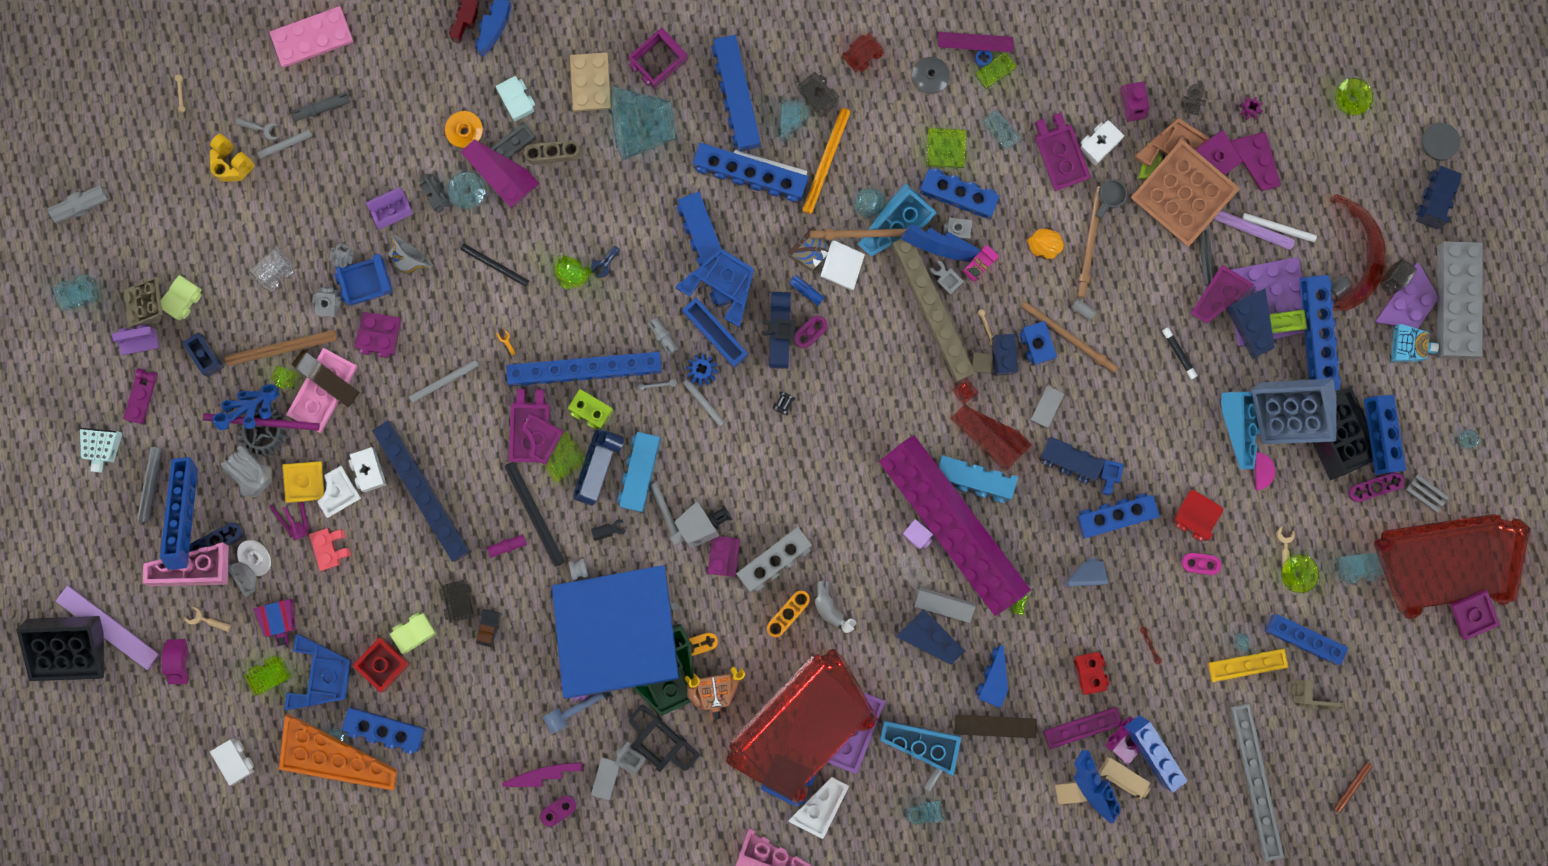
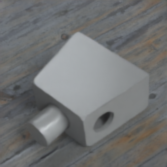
[670,501,720,548]

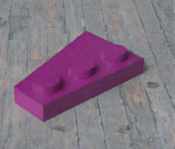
[1230,132,1281,192]
[1191,265,1255,323]

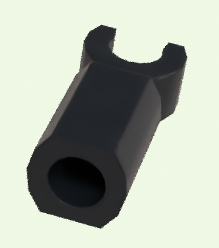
[591,519,626,541]

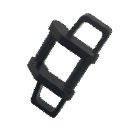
[628,705,700,772]

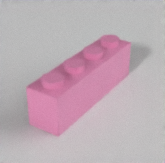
[736,828,811,866]

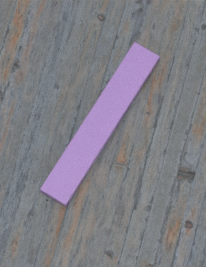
[56,586,160,670]

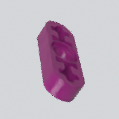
[1348,473,1404,502]

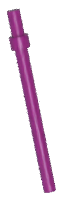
[203,413,320,431]

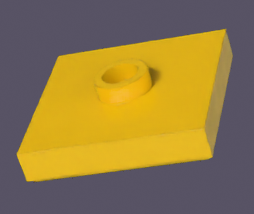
[282,461,324,503]

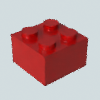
[352,637,411,693]

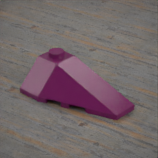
[461,139,539,209]

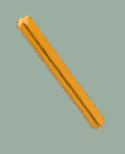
[803,108,850,214]

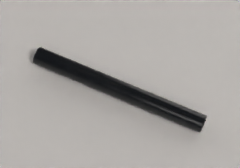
[460,244,530,287]

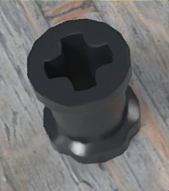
[772,391,796,416]
[708,505,733,529]

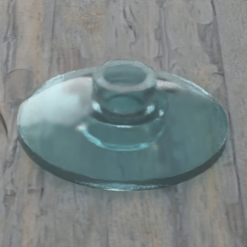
[447,171,486,209]

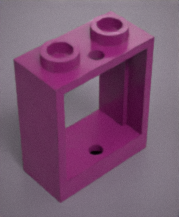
[628,27,688,89]

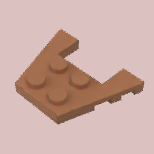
[1134,118,1209,167]

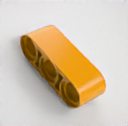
[767,591,810,637]

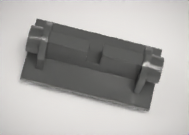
[419,174,452,213]

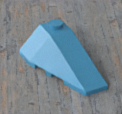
[857,183,937,256]
[1221,392,1260,469]

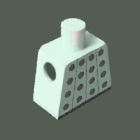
[80,427,122,473]

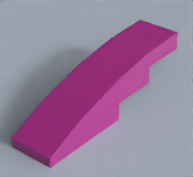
[502,762,583,787]

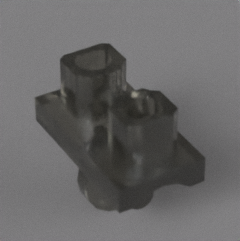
[1182,84,1206,116]

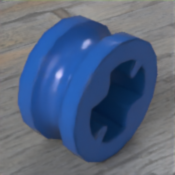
[975,50,992,68]

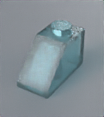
[780,100,808,142]

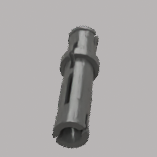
[292,92,350,122]

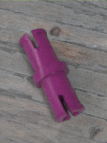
[487,534,527,558]

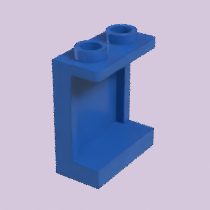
[334,254,393,306]

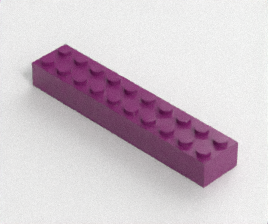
[878,435,1031,616]

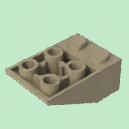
[124,277,163,327]

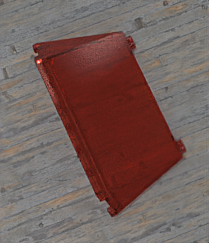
[1374,514,1531,619]
[726,649,878,804]

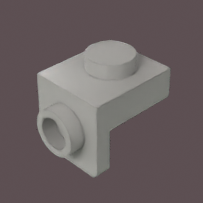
[615,741,646,776]

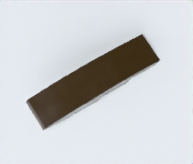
[955,714,1037,738]

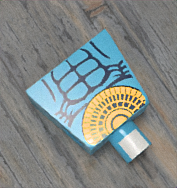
[1391,324,1439,363]

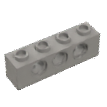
[736,527,812,593]

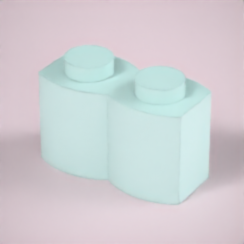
[496,76,535,122]

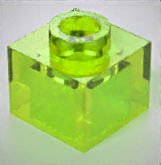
[270,365,298,389]

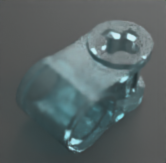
[906,800,945,825]

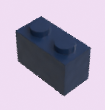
[182,332,224,377]
[991,334,1018,376]

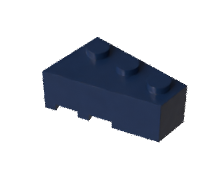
[1415,166,1462,230]
[1039,437,1106,485]
[895,609,965,665]

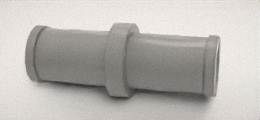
[648,318,679,356]

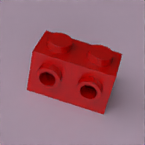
[1074,652,1109,695]

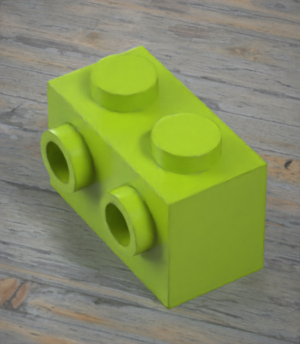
[568,389,614,430]

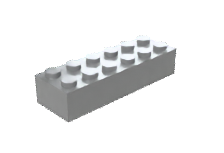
[1437,241,1483,359]

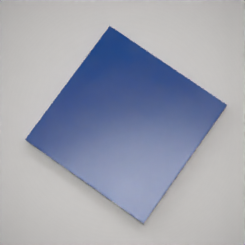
[552,565,679,699]

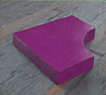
[521,413,564,465]

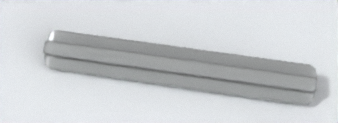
[137,447,162,523]

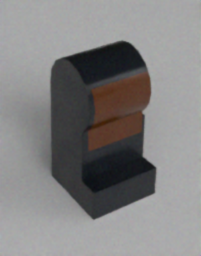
[476,609,502,647]

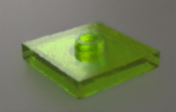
[926,128,966,168]

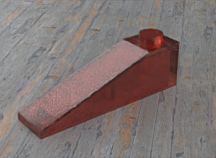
[950,405,1032,472]

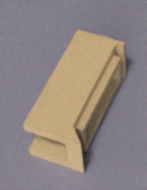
[1098,757,1150,800]

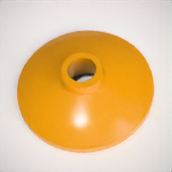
[445,111,483,148]

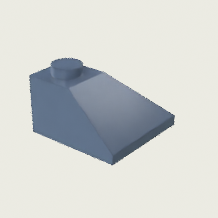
[1064,558,1108,587]

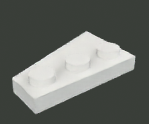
[788,777,849,839]

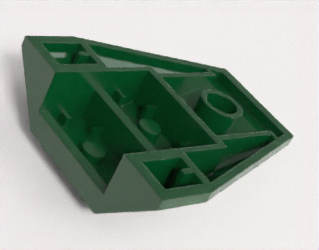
[632,624,694,716]

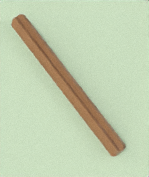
[225,330,337,366]

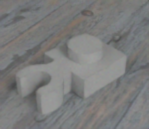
[930,261,964,296]

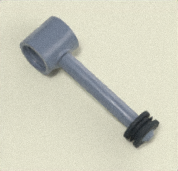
[542,691,614,734]

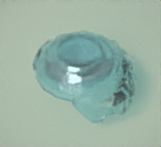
[854,188,884,218]

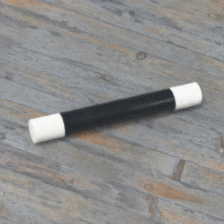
[1162,327,1198,380]

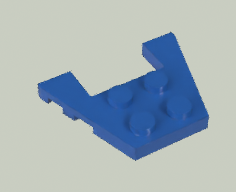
[675,249,754,328]
[284,634,352,710]

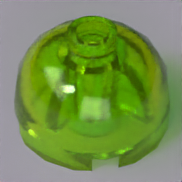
[553,255,593,290]

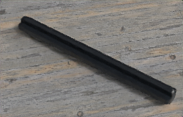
[505,462,564,567]

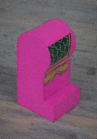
[963,245,999,282]

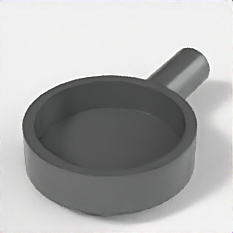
[1095,179,1128,219]

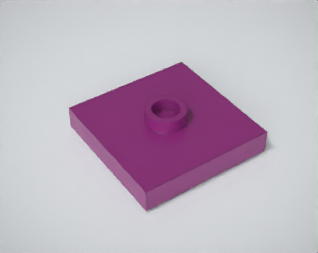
[1194,130,1243,175]
[1450,589,1500,641]

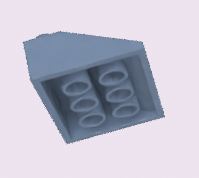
[1251,378,1336,444]

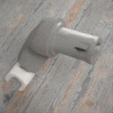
[815,581,856,633]

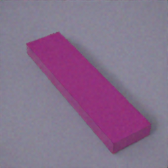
[938,32,1014,52]
[1043,707,1122,750]

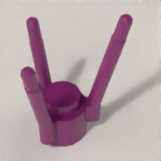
[269,502,310,541]

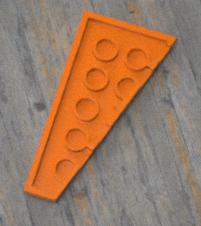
[279,713,397,790]

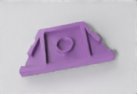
[1375,262,1439,329]

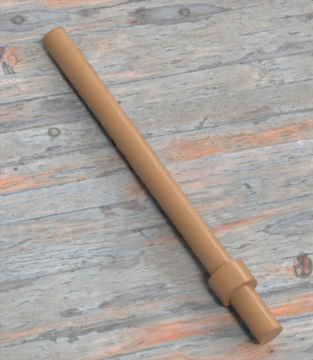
[1078,186,1101,298]
[810,228,924,240]
[1021,301,1119,373]

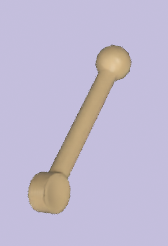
[175,74,185,113]
[978,309,993,346]

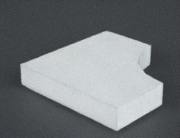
[317,466,361,518]

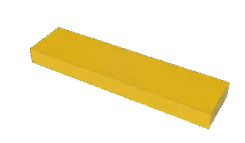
[1208,648,1289,682]

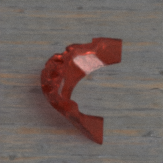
[1330,194,1386,311]

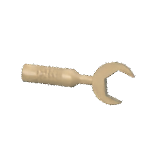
[1276,527,1295,573]
[184,607,231,632]

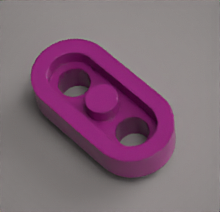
[794,316,827,349]
[540,795,576,827]

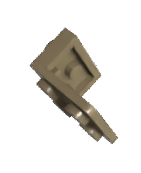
[1292,680,1343,711]

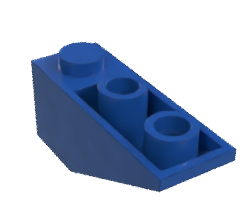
[976,645,1008,708]

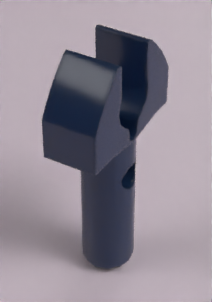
[591,246,620,278]

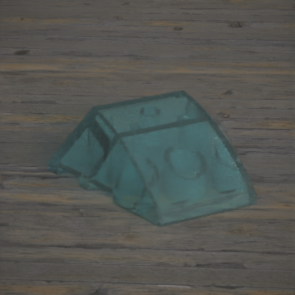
[611,86,676,160]

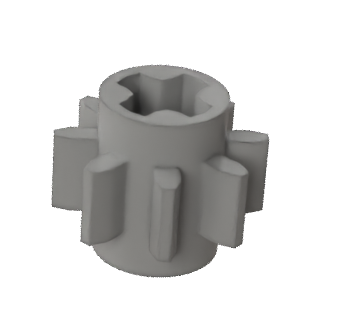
[329,244,354,268]

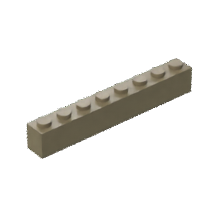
[892,239,975,384]

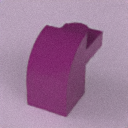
[162,639,189,684]

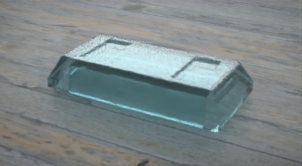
[982,110,1021,150]

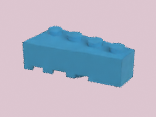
[938,456,1018,504]
[880,720,961,776]

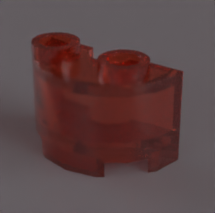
[842,32,884,73]

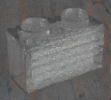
[248,247,296,291]

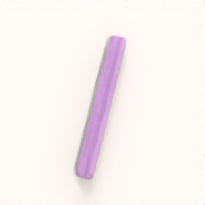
[1214,210,1295,250]

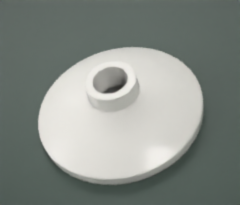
[237,540,271,576]

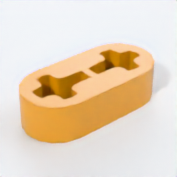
[689,633,718,656]

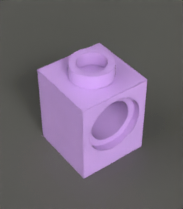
[902,519,933,550]

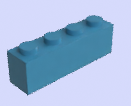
[617,432,661,513]

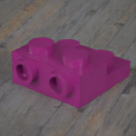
[354,312,401,358]

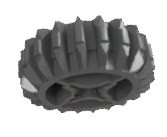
[237,405,290,457]

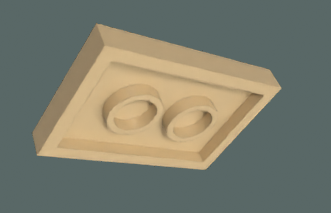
[570,53,611,112]

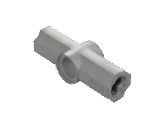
[48,185,109,224]

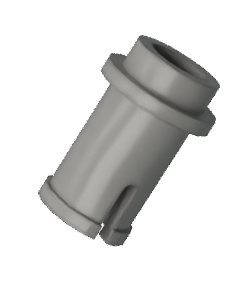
[1071,298,1097,321]

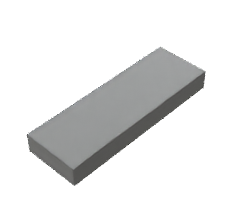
[914,587,976,623]

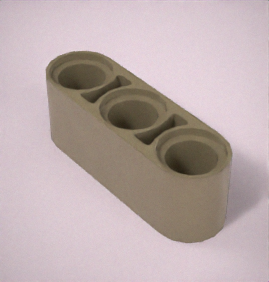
[524,140,581,165]

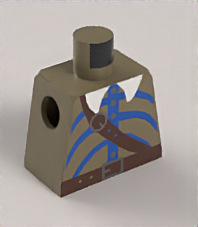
[788,226,830,272]

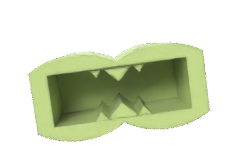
[161,275,202,321]
[390,612,437,654]

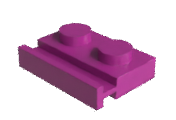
[708,536,740,577]

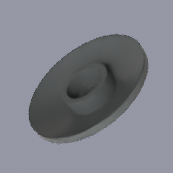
[912,57,950,94]

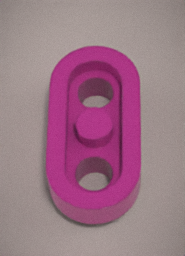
[1181,553,1221,575]

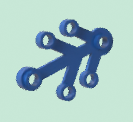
[212,384,280,430]

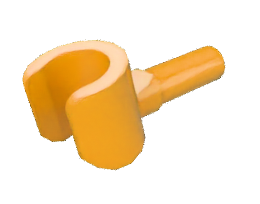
[496,329,516,355]

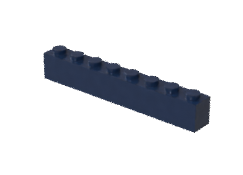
[372,420,471,562]

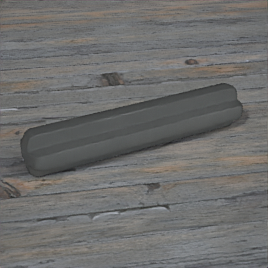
[1199,230,1214,286]

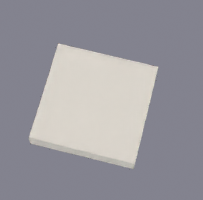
[820,241,865,290]

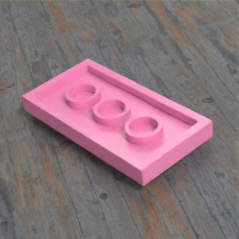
[270,6,354,68]
[286,348,358,433]

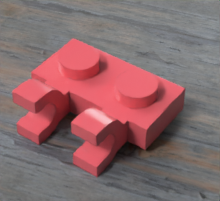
[309,528,352,571]

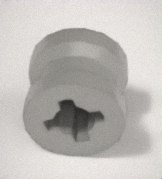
[569,558,588,580]

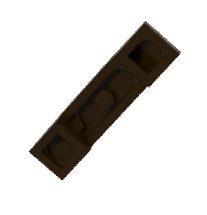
[291,350,360,407]

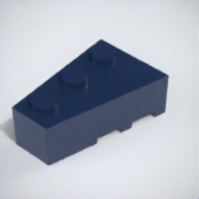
[1226,288,1275,359]

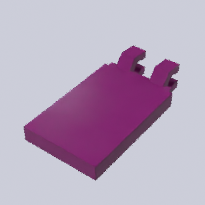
[1034,112,1091,191]
[509,389,550,463]

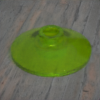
[1335,78,1373,116]
[1281,554,1319,593]

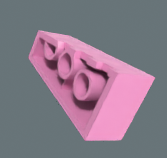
[143,542,229,587]

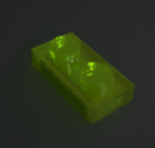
[975,52,1017,90]

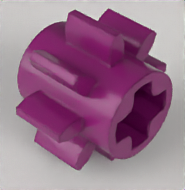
[1239,97,1263,121]

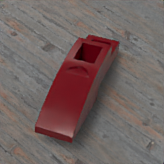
[449,0,479,44]

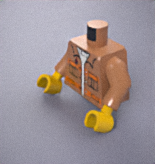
[685,667,745,720]

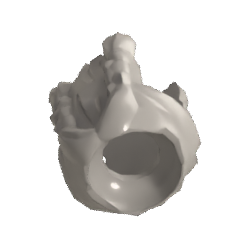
[221,446,272,498]

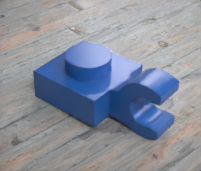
[1100,460,1124,496]

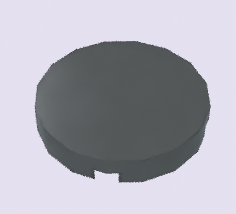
[1421,123,1460,161]

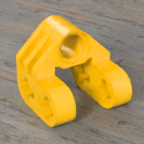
[210,133,254,182]

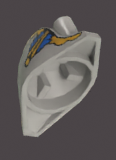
[388,234,434,274]

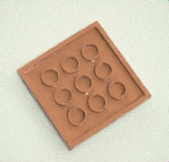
[1130,139,1240,247]

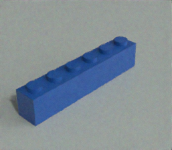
[711,34,761,151]
[676,192,734,308]

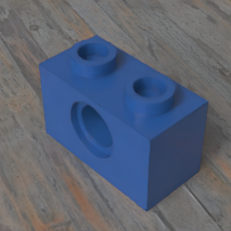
[1019,321,1057,366]

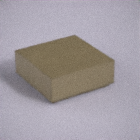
[972,352,992,374]

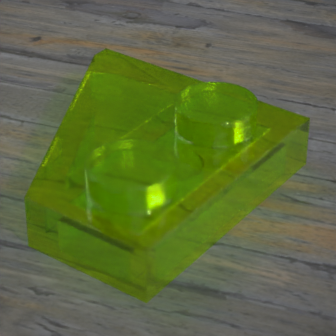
[545,431,585,483]

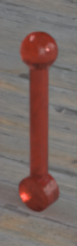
[1140,627,1162,664]

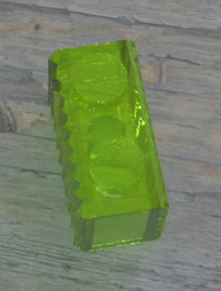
[244,655,293,696]

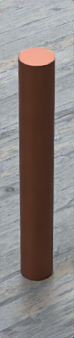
[1333,761,1373,814]

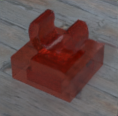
[952,378,979,405]

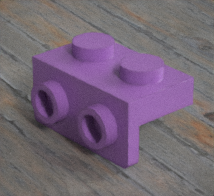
[366,187,413,230]
[112,324,159,355]

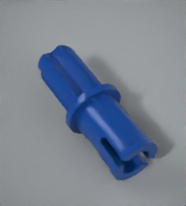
[789,275,825,307]

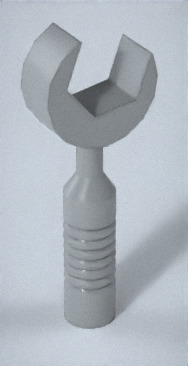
[236,118,280,141]

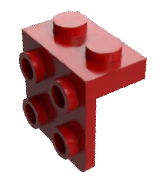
[1172,490,1223,542]

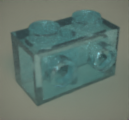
[52,275,101,312]
[1336,552,1384,584]

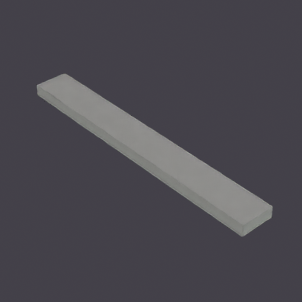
[1230,703,1284,862]

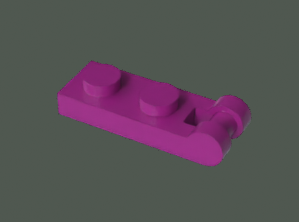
[123,368,158,425]

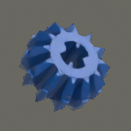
[686,354,718,386]

